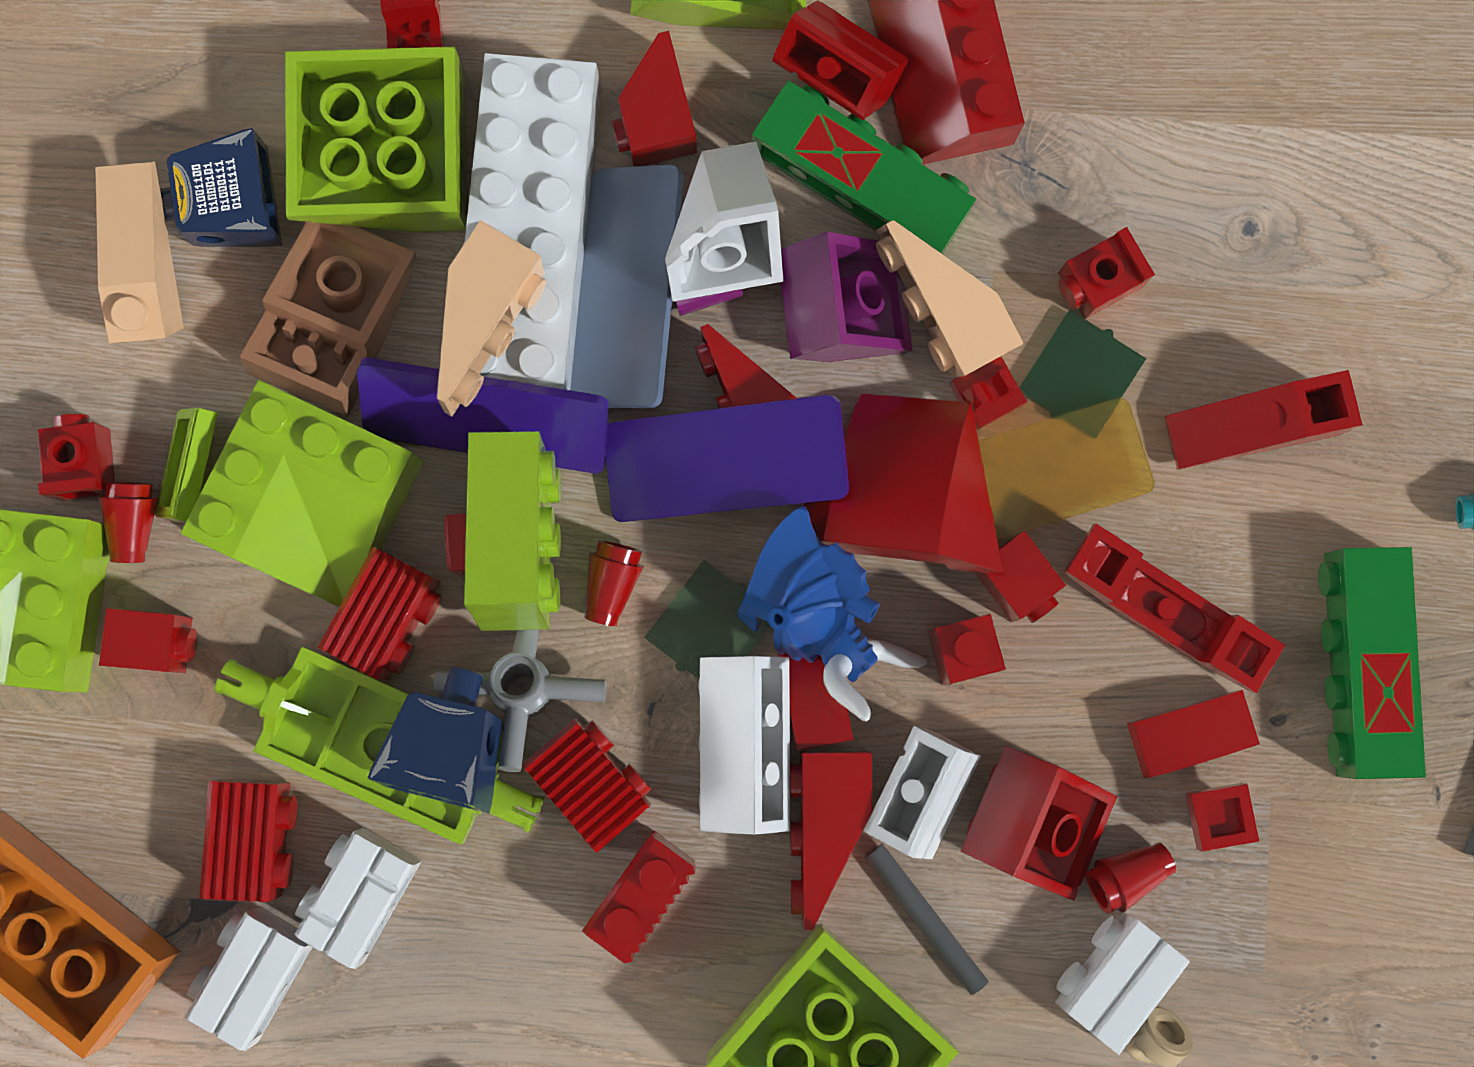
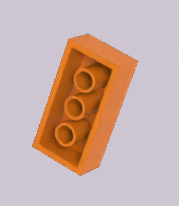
[0,812,181,1059]

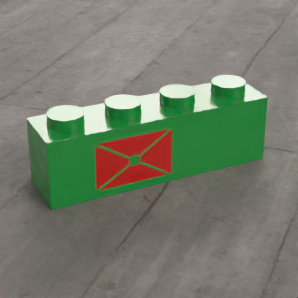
[751,80,976,254]
[1318,547,1426,779]

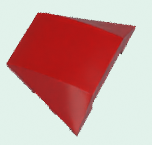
[803,393,1005,575]

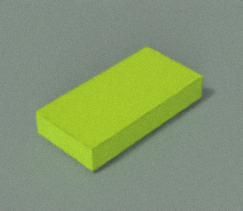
[155,408,218,522]

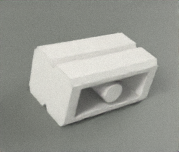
[864,726,981,859]
[294,828,422,969]
[185,907,313,1051]
[1055,912,1190,1055]

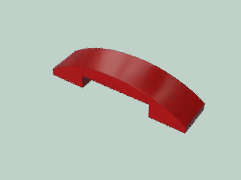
[1064,523,1286,693]

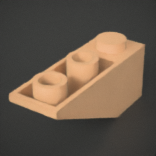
[437,220,546,417]
[876,220,1024,377]

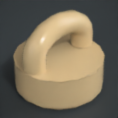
[1126,1007,1193,1067]

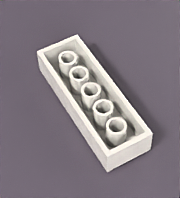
[464,53,601,390]

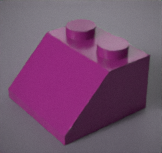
[780,232,913,362]

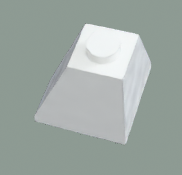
[665,142,783,302]

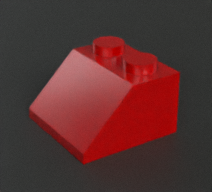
[960,745,1117,901]

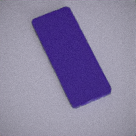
[357,358,609,474]
[606,395,849,522]

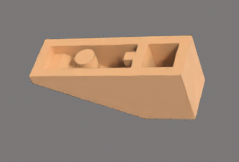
[95,161,184,344]

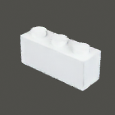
[698,656,790,835]

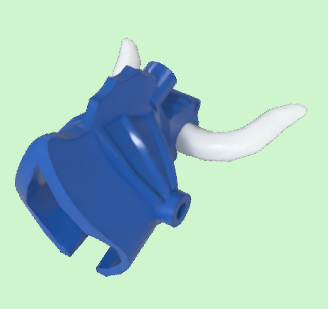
[737,506,927,721]

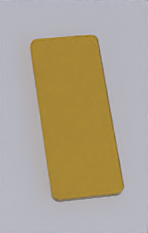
[979,398,1155,540]

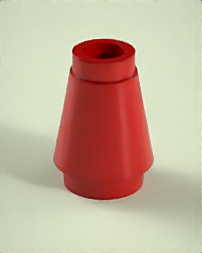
[99,482,158,563]
[584,540,644,627]
[1085,842,1176,914]

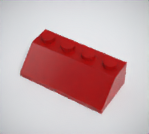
[868,0,1025,165]

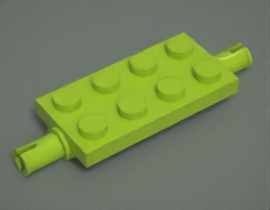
[214,647,544,845]

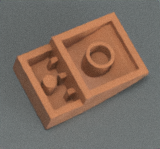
[239,222,416,417]

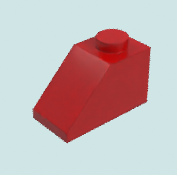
[611,31,697,167]

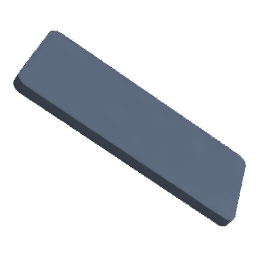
[570,165,684,408]

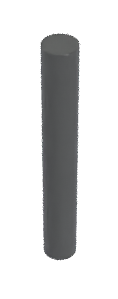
[865,843,989,995]

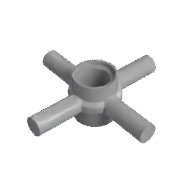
[434,630,607,772]

